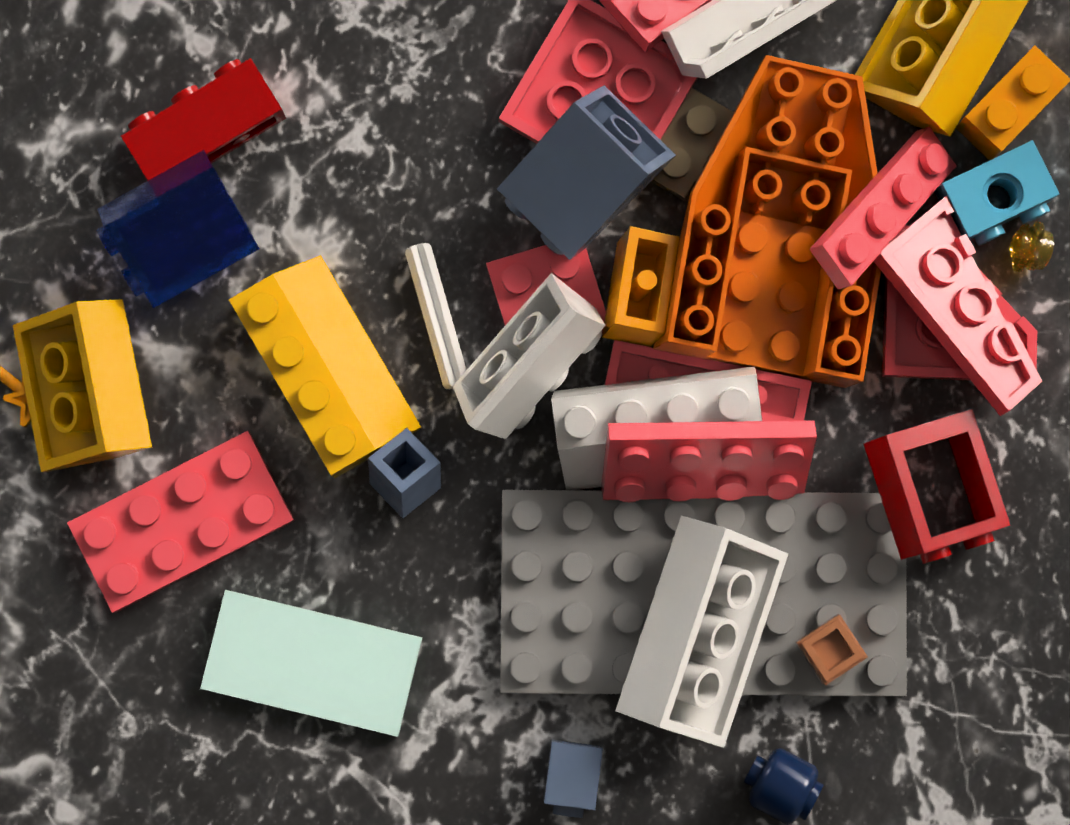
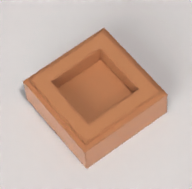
[795,614,868,685]

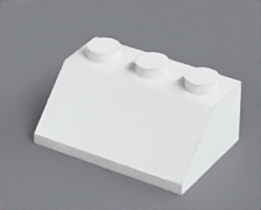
[453,273,606,439]

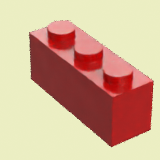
[121,58,286,195]

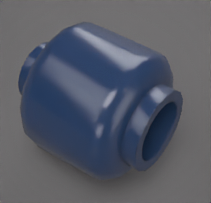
[744,748,823,824]

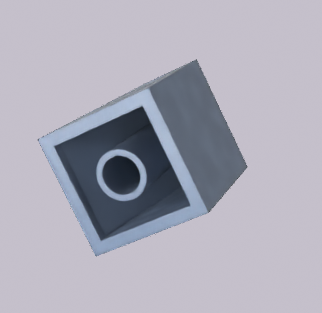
[497,85,676,260]

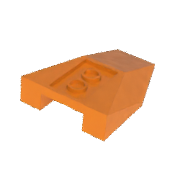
[653,55,881,388]

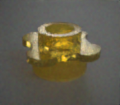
[1010,221,1054,272]

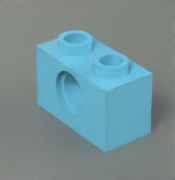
[935,140,1060,246]

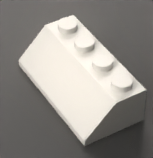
[551,366,762,490]
[615,515,788,748]

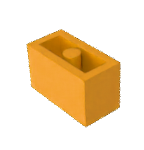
[956,45,1070,160]
[602,226,679,347]

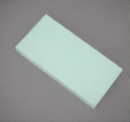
[200,590,423,737]

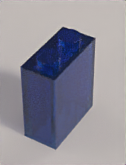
[96,150,260,308]

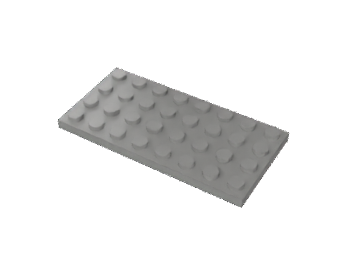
[500,490,907,696]

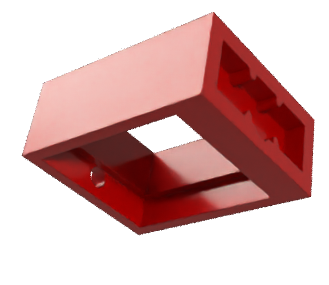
[863,409,1010,564]

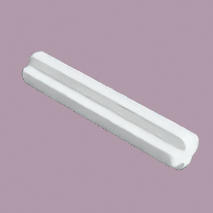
[405,243,466,389]

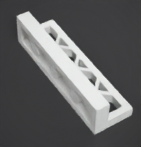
[661,0,836,79]

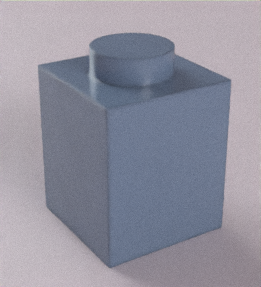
[368,428,441,518]
[544,739,603,818]

